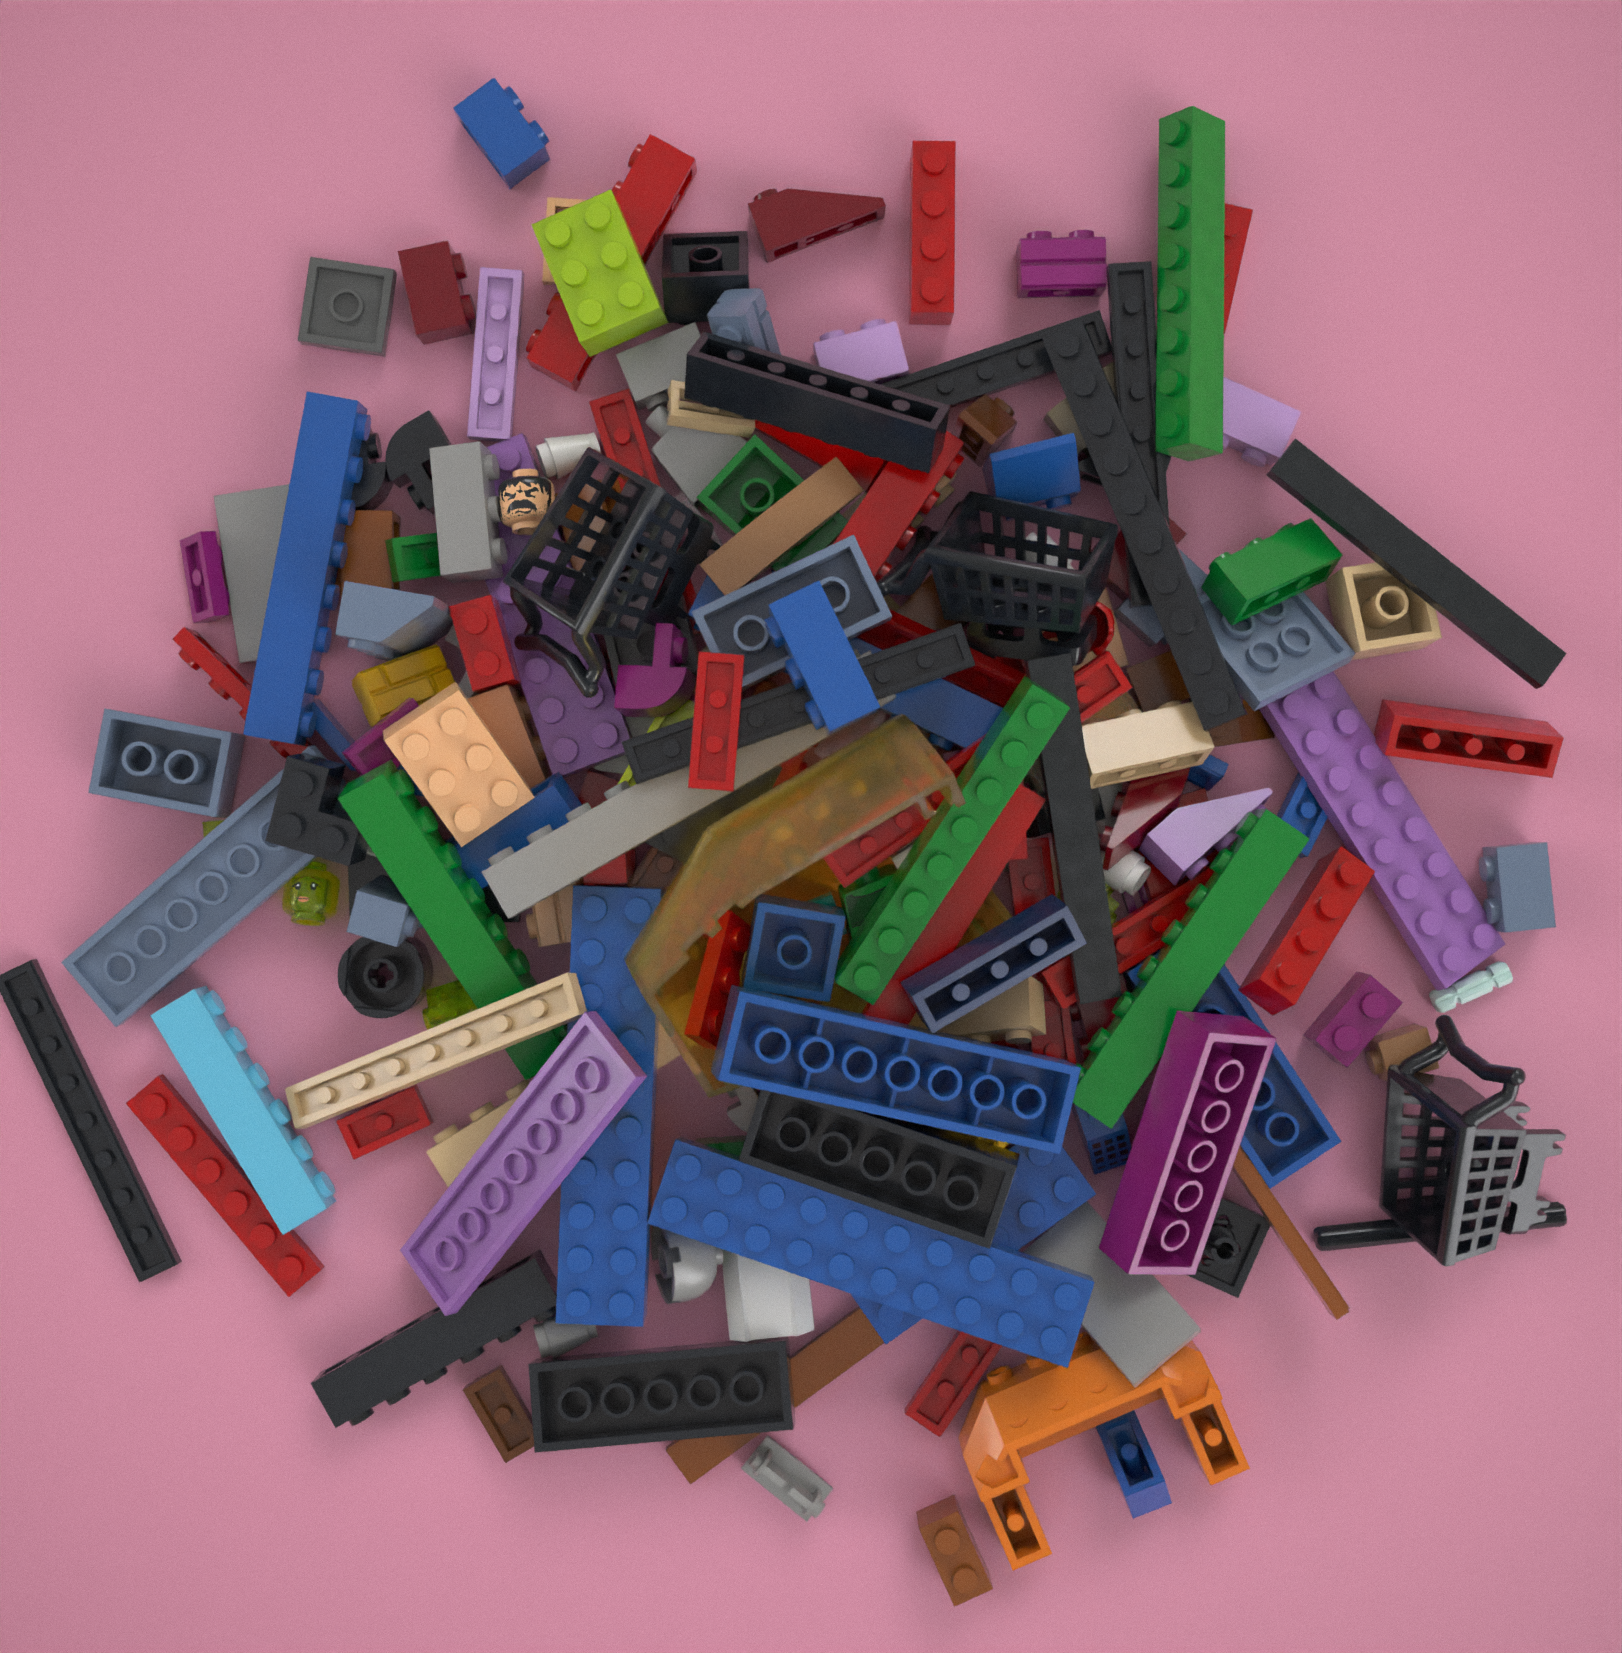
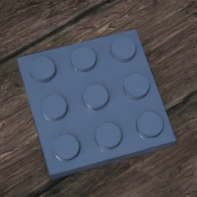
[1198,592,1356,711]

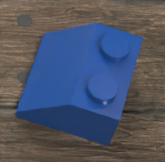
[982,433,1081,521]

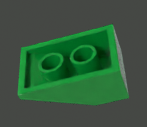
[696,434,848,572]

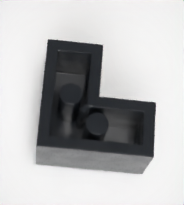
[265,753,369,866]

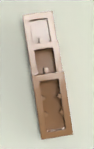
[699,457,864,595]

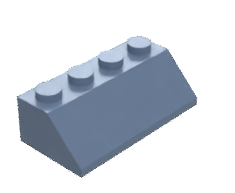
[335,581,453,661]

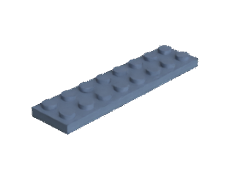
[61,745,347,1027]

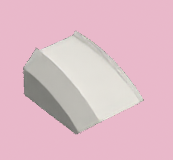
[722,1250,814,1342]

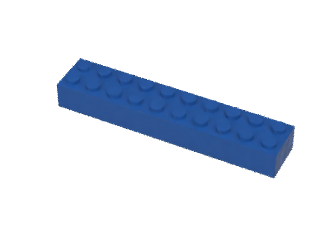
[556,884,664,1327]
[647,1136,1095,1368]

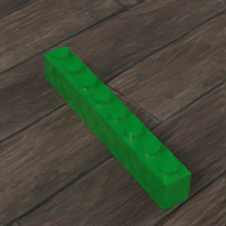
[1156,106,1225,461]
[835,676,1070,1005]
[338,760,568,1080]
[1073,809,1310,1129]

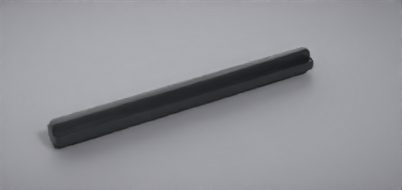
[1314,1202,1567,1251]

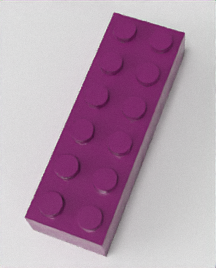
[1098,1011,1277,1275]

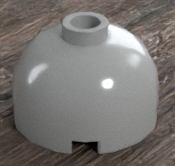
[651,1225,723,1304]

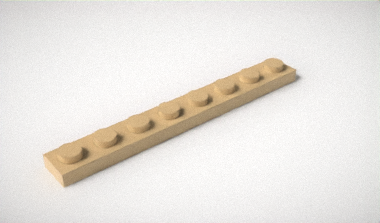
[285,972,587,1129]

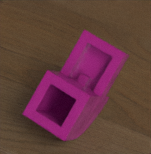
[614,623,697,718]

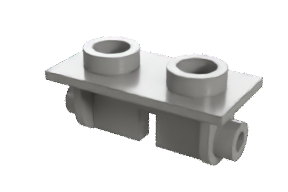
[741,1435,833,1522]

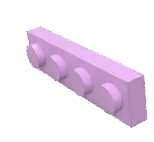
[467,267,525,442]

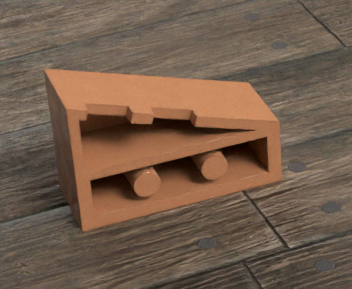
[468,684,552,788]

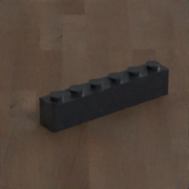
[684,332,950,473]
[311,1250,557,1428]

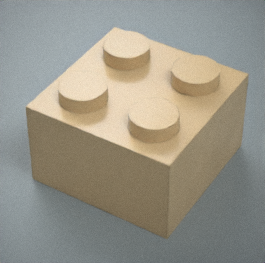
[1325,562,1442,660]

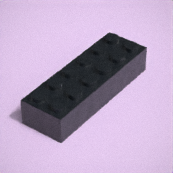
[739,1090,1020,1249]
[528,1336,796,1453]

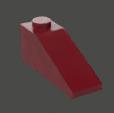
[748,188,886,263]

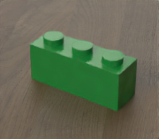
[1201,518,1343,625]

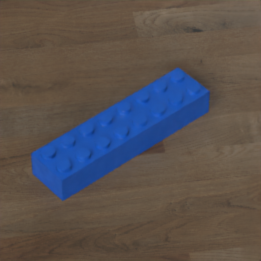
[711,985,1081,1154]

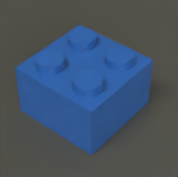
[741,893,846,1002]

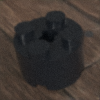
[337,936,433,1018]

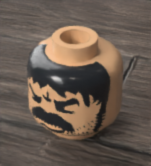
[498,469,555,535]

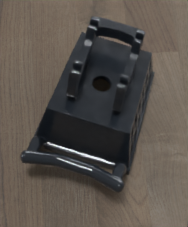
[503,447,721,698]
[877,491,1118,666]
[1379,1015,1566,1267]

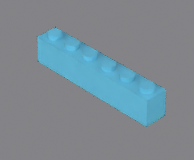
[150,986,336,1235]

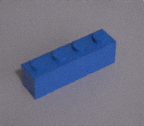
[445,771,582,888]

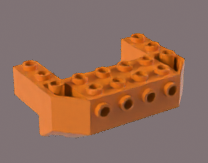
[958,1332,1250,1571]

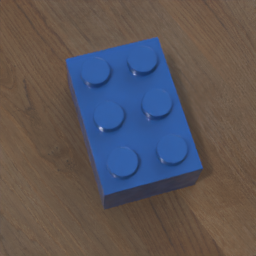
[764,580,880,735]

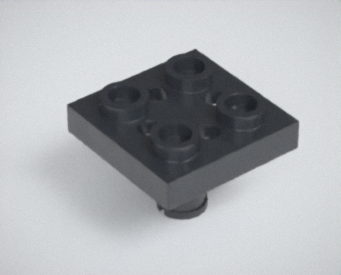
[1187,1197,1270,1298]

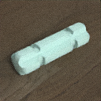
[1429,961,1513,1013]

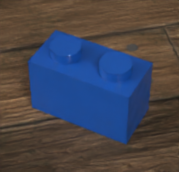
[453,78,550,189]

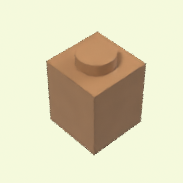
[1365,1024,1439,1082]

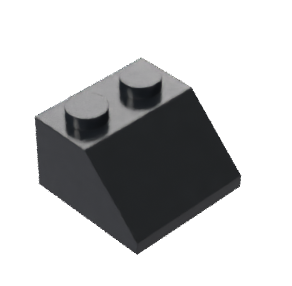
[662,231,750,325]

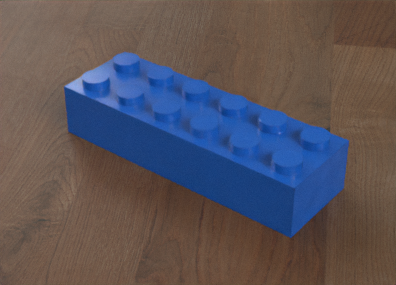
[1122,948,1342,1189]
[850,1144,1096,1344]

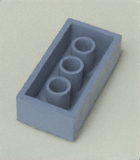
[691,535,892,691]

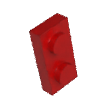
[336,1084,434,1160]

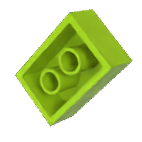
[531,189,668,357]

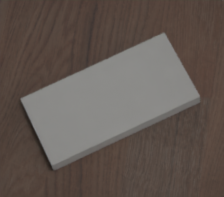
[214,484,289,664]
[1023,1201,1201,1388]

